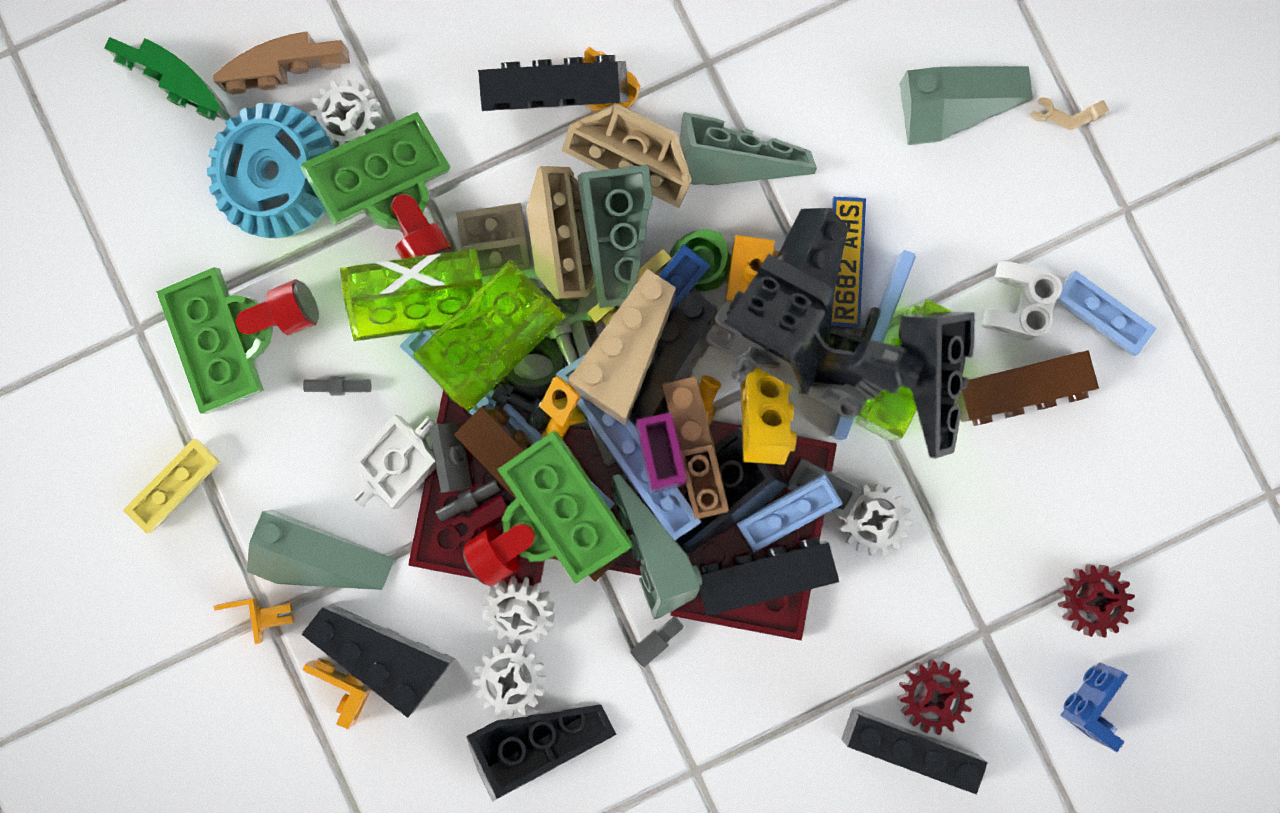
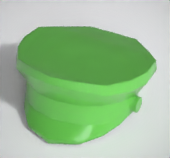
[670,229,731,292]

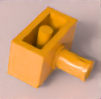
[724,235,779,303]

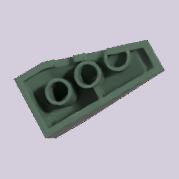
[900,66,1033,146]
[679,112,817,185]
[577,165,653,308]
[610,474,702,620]
[247,510,395,590]

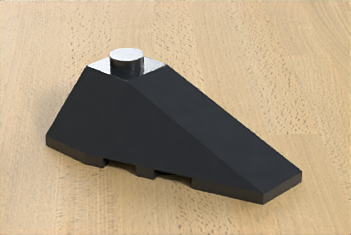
[899,312,975,459]
[466,704,617,802]

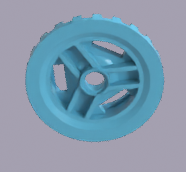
[207,102,335,239]

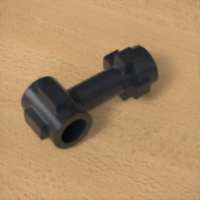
[491,381,551,429]

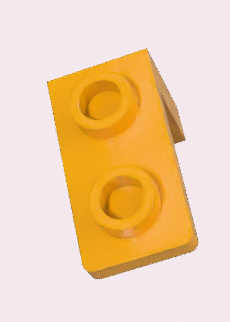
[302,658,371,730]

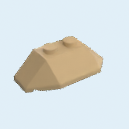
[562,103,692,208]
[526,166,595,299]

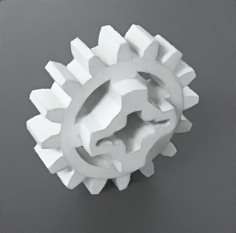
[309,78,383,148]
[838,484,912,556]
[482,576,556,645]
[472,643,547,718]

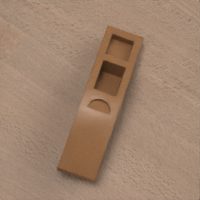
[213,31,350,95]
[662,376,729,519]

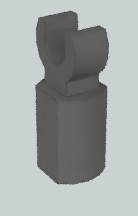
[630,616,684,668]

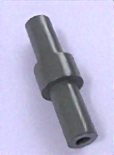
[303,376,372,396]
[436,479,501,522]

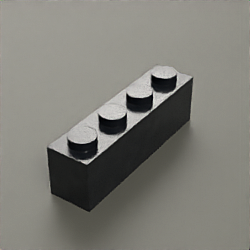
[699,536,840,616]
[841,708,988,795]

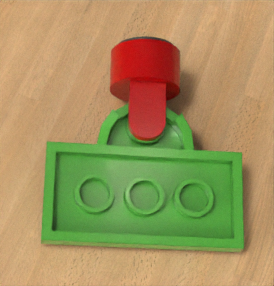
[300,111,452,273]
[156,267,319,414]
[463,430,634,587]

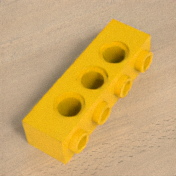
[739,368,796,464]

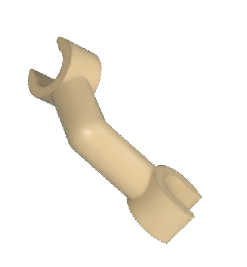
[1030,97,1109,130]

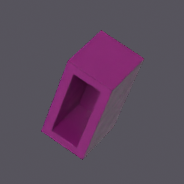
[636,413,687,493]

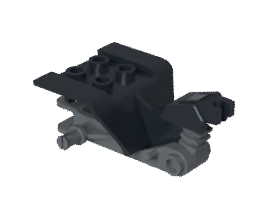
[706,254,924,418]

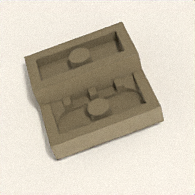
[456,202,531,279]

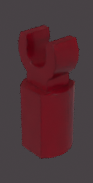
[451,495,509,542]

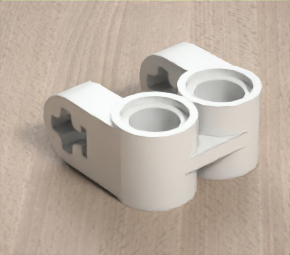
[982,261,1062,340]

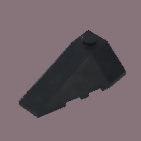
[675,427,790,555]

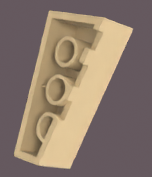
[568,269,676,426]

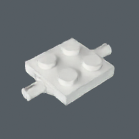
[352,415,437,509]

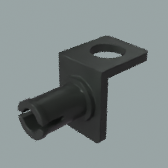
[830,307,880,352]

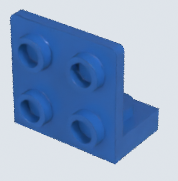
[1060,662,1128,753]

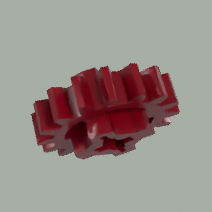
[1058,564,1135,638]
[897,659,973,735]

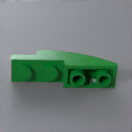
[104,37,230,121]

